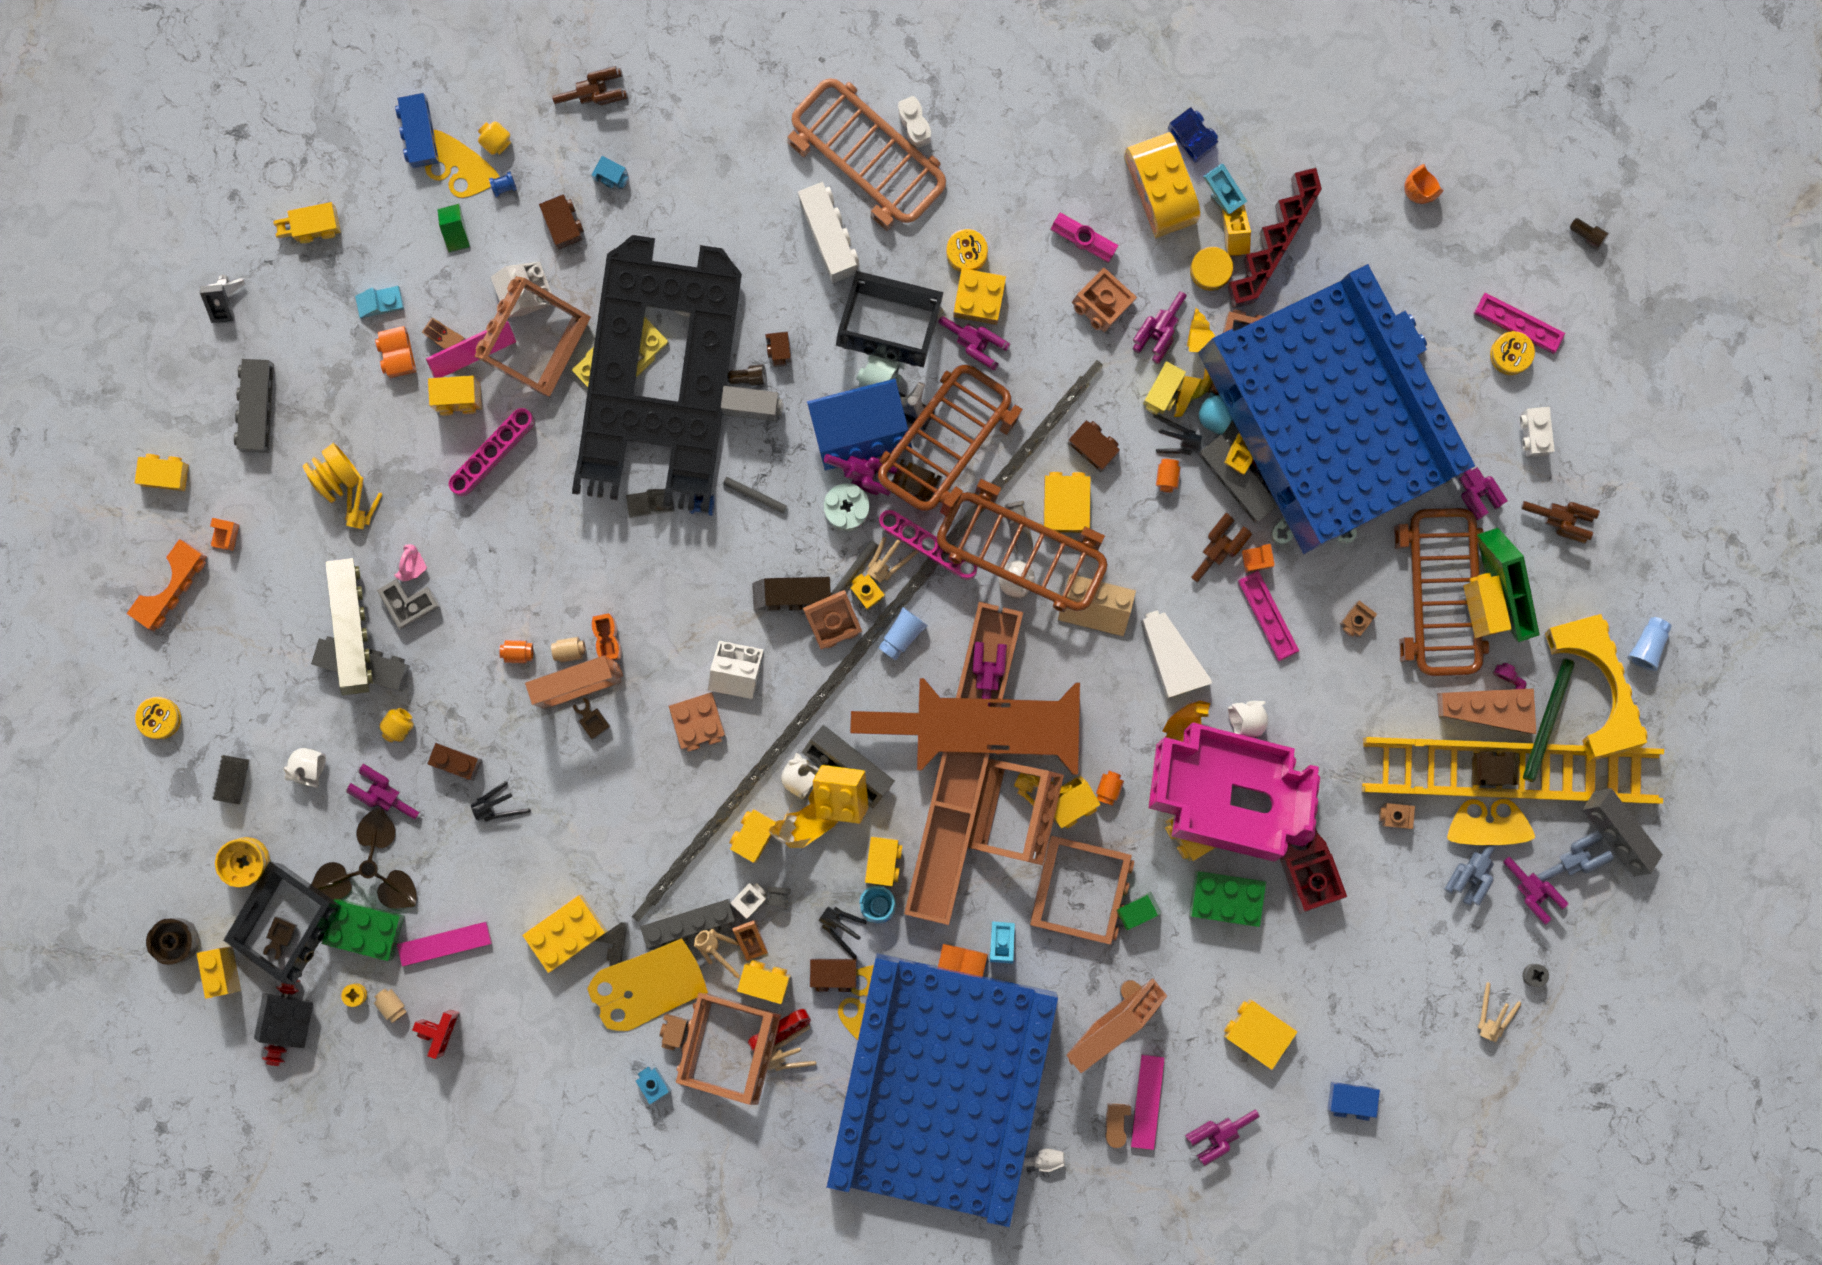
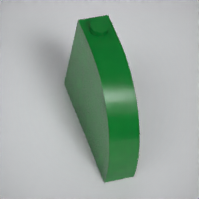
[1477,528,1540,642]

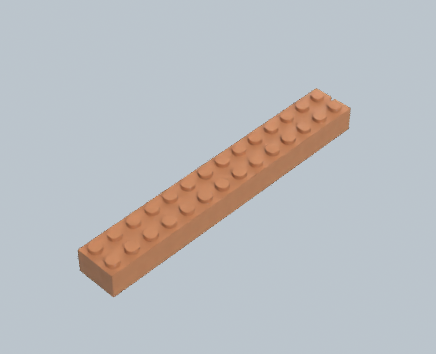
[904,602,1023,925]

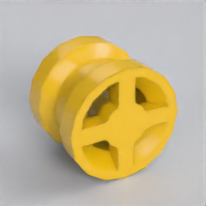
[341,983,368,1007]

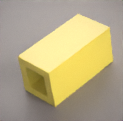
[1143,361,1186,415]

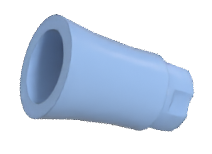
[879,607,928,660]
[1627,617,1672,671]

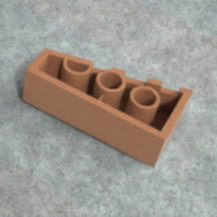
[1437,688,1536,734]

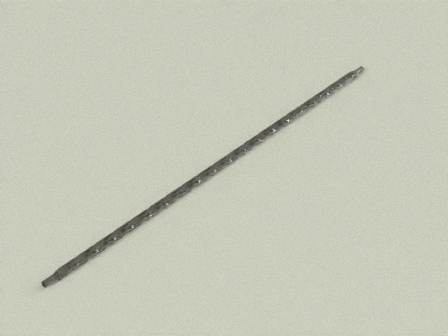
[632,360,1103,922]

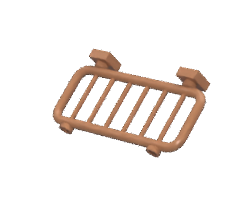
[787,78,946,231]

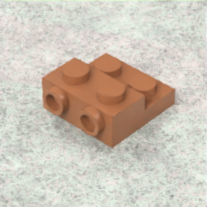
[1071,268,1137,333]
[803,590,862,649]
[669,692,726,752]

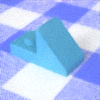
[1203,164,1247,214]
[355,286,404,319]
[989,921,1015,964]

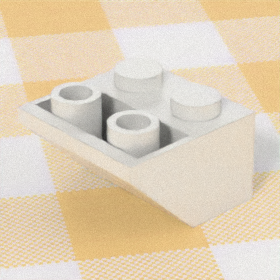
[491,261,552,318]
[708,641,763,699]

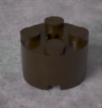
[892,459,943,502]
[1472,752,1519,786]
[146,918,199,965]

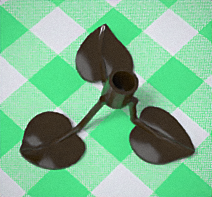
[311,808,417,909]

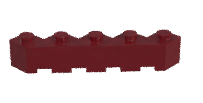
[1227,167,1322,309]

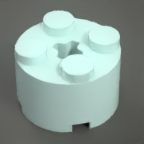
[856,355,905,388]
[824,483,870,532]

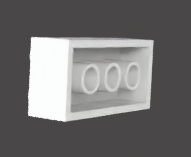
[798,182,860,284]

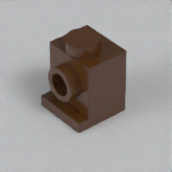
[765,332,791,367]

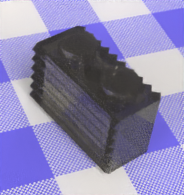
[212,755,249,804]

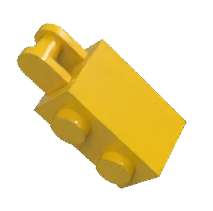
[273,202,341,243]

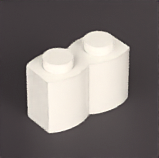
[898,96,931,149]

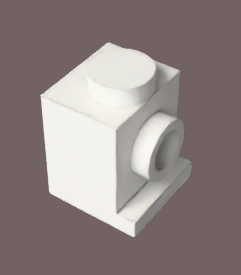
[731,883,767,919]

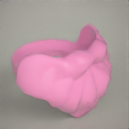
[394,544,427,582]

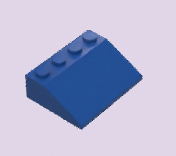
[807,379,912,471]

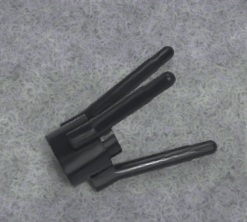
[1153,414,1202,455]
[471,781,531,822]
[819,906,867,959]

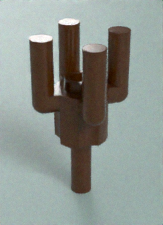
[552,66,628,105]
[1521,501,1600,544]
[1191,513,1253,583]

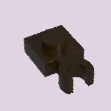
[573,697,611,740]
[263,916,298,960]

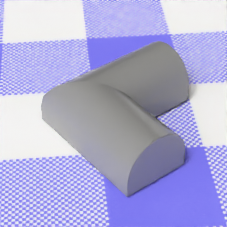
[377,579,440,630]

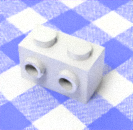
[1520,407,1555,457]

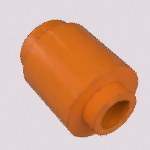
[1156,459,1181,493]
[499,640,534,663]
[1096,771,1124,806]

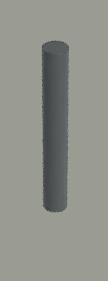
[723,476,787,514]
[831,540,878,595]

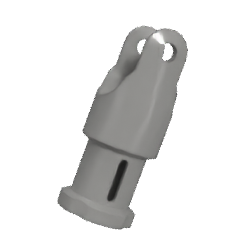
[1005,501,1033,554]

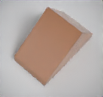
[732,920,768,961]

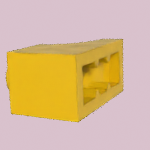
[1222,205,1251,256]

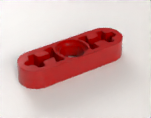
[748,1009,811,1053]

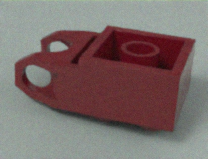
[1280,828,1347,914]

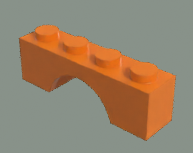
[126,539,207,631]

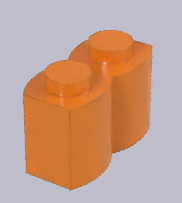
[375,326,416,378]
[592,613,622,661]
[938,943,988,976]

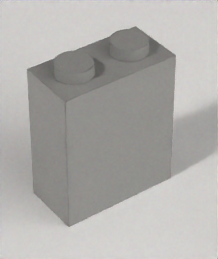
[721,386,784,422]

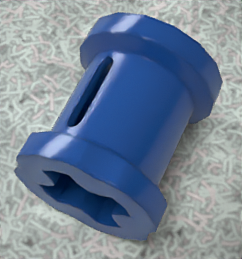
[489,171,517,197]
[690,495,715,516]

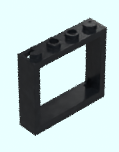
[836,271,944,368]
[223,861,341,985]

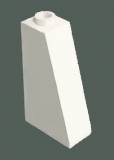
[1141,610,1212,698]

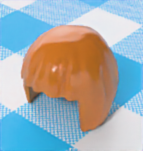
[1404,164,1444,204]

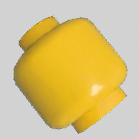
[478,121,511,155]
[379,708,414,743]

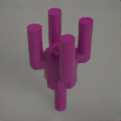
[1132,291,1187,364]
[938,315,1011,371]
[824,454,897,496]
[1458,467,1508,521]
[972,642,1007,707]
[346,763,420,820]
[1503,856,1569,925]
[1185,1109,1260,1166]

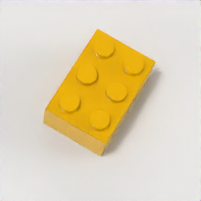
[522,895,608,973]

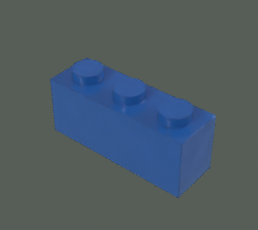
[395,93,439,168]

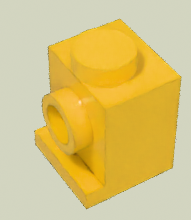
[850,574,885,611]

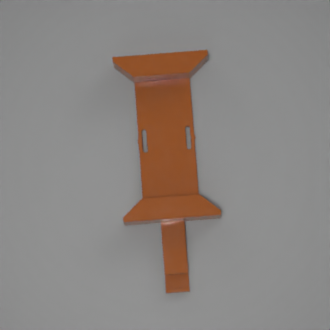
[850,678,1080,775]

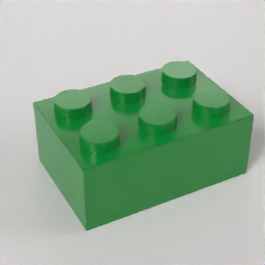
[1189,871,1266,927]
[321,899,405,961]

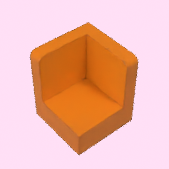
[210,518,240,551]
[1242,544,1275,573]

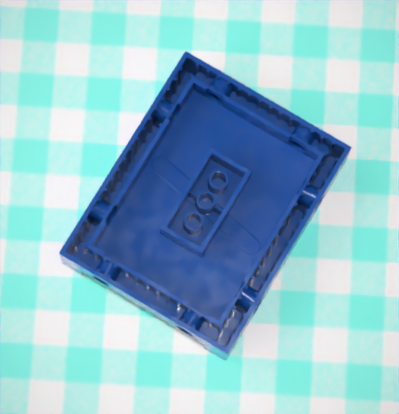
[1198,264,1475,554]
[826,953,1058,1228]

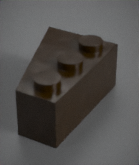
[752,577,831,612]

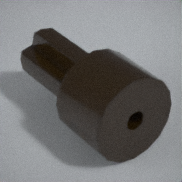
[1570,218,1609,251]
[728,364,767,386]

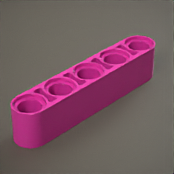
[448,408,535,497]
[879,510,977,580]

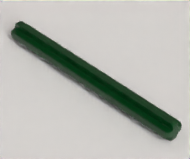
[1523,658,1575,782]

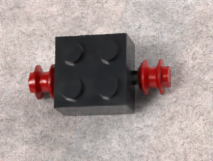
[254,979,313,1066]

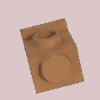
[1340,600,1377,637]
[1379,803,1415,829]
[659,1014,688,1050]

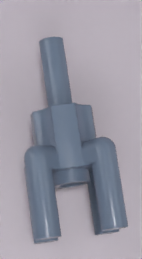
[1538,830,1614,882]
[1444,845,1497,906]

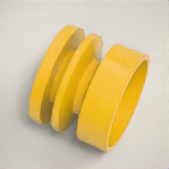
[302,442,361,503]
[215,837,271,888]

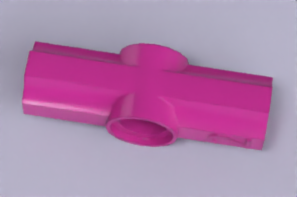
[1050,212,1119,263]

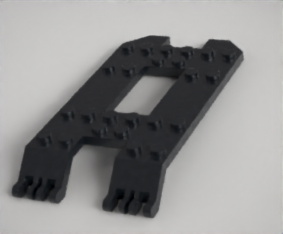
[572,235,742,513]

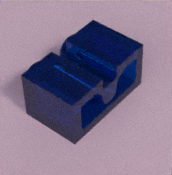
[1168,107,1219,163]

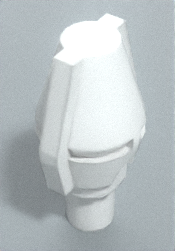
[1024,1149,1065,1172]

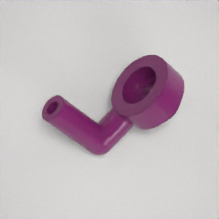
[1493,662,1527,689]

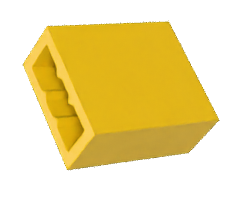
[1043,472,1090,533]
[1463,573,1512,638]
[196,947,241,999]
[1224,999,1298,1070]

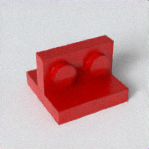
[412,1010,460,1059]

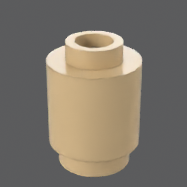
[551,637,586,663]
[373,988,407,1023]

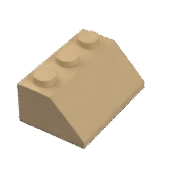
[1058,574,1136,636]

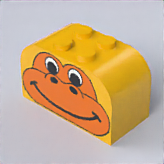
[1124,132,1201,239]

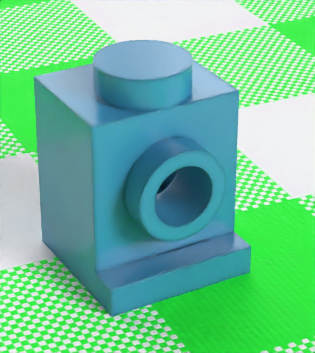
[591,156,629,189]
[636,1066,671,1104]

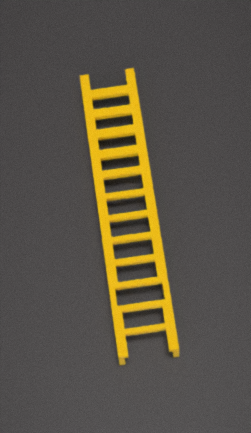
[1361,737,1664,804]

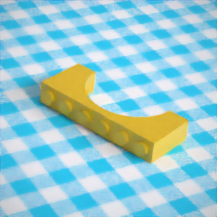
[1544,614,1648,762]

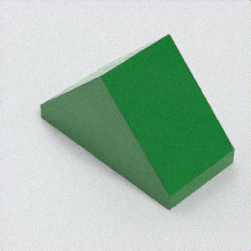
[437,204,471,253]
[1117,892,1161,930]

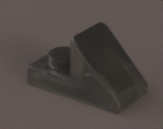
[626,489,675,518]
[595,921,628,967]

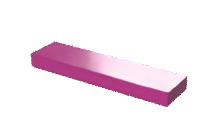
[1473,293,1565,354]
[426,321,516,378]
[1238,570,1299,662]
[397,921,492,966]
[1131,1054,1164,1150]

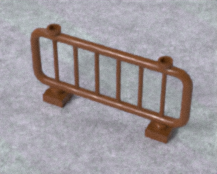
[878,365,1023,517]
[937,479,1108,612]
[1394,508,1489,676]

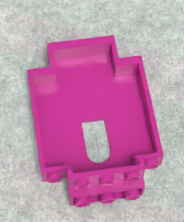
[1148,723,1320,862]

